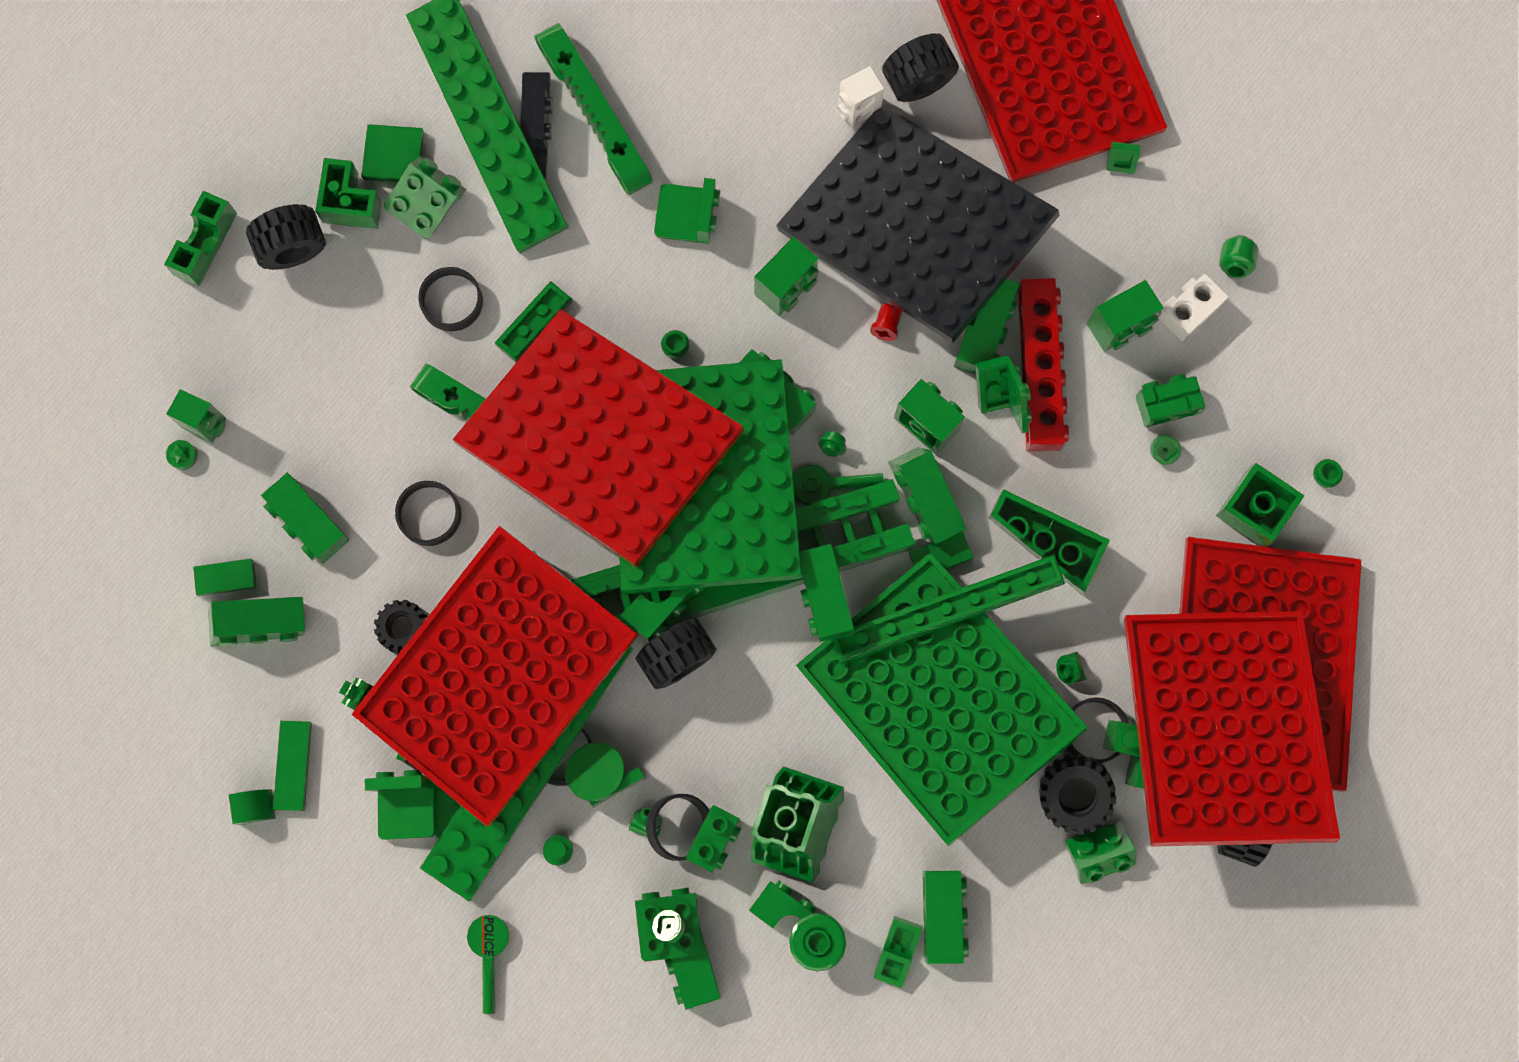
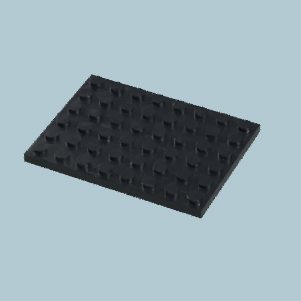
[776,104,1060,344]

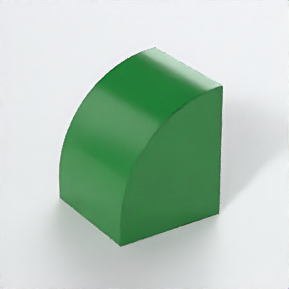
[228,789,276,825]

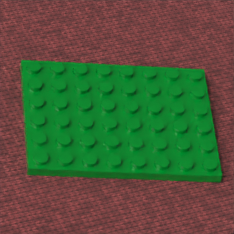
[619,359,801,594]
[796,553,1088,847]

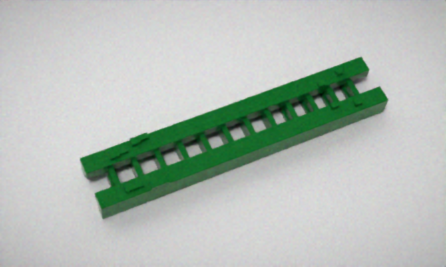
[570,479,915,636]

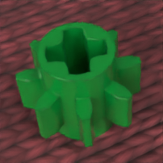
[338,677,373,710]

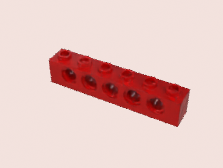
[1018,278,1069,451]

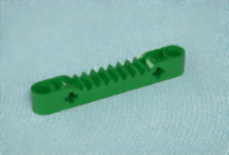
[534,23,653,196]
[410,363,486,419]

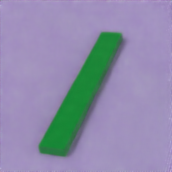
[832,555,1065,665]

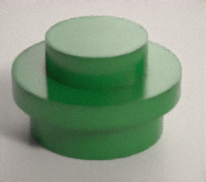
[661,330,689,359]
[818,431,847,457]
[1313,459,1343,488]
[543,835,573,866]

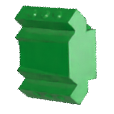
[751,766,844,883]

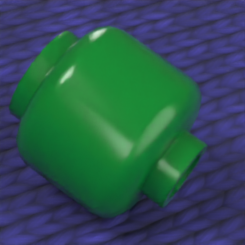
[1219,235,1259,279]

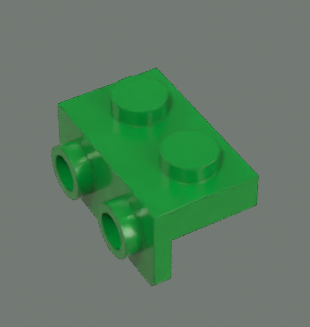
[686,805,742,873]
[1065,821,1136,884]

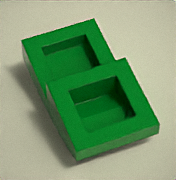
[873,916,923,988]

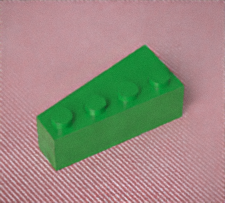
[988,489,1110,594]

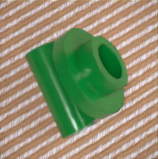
[1056,652,1087,684]
[629,807,663,837]

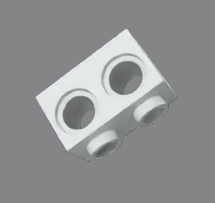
[837,66,884,127]
[1159,273,1229,342]

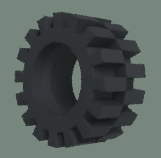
[374,600,428,654]

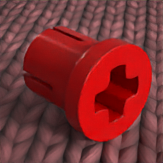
[870,304,902,341]

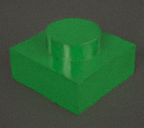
[1107,142,1140,174]

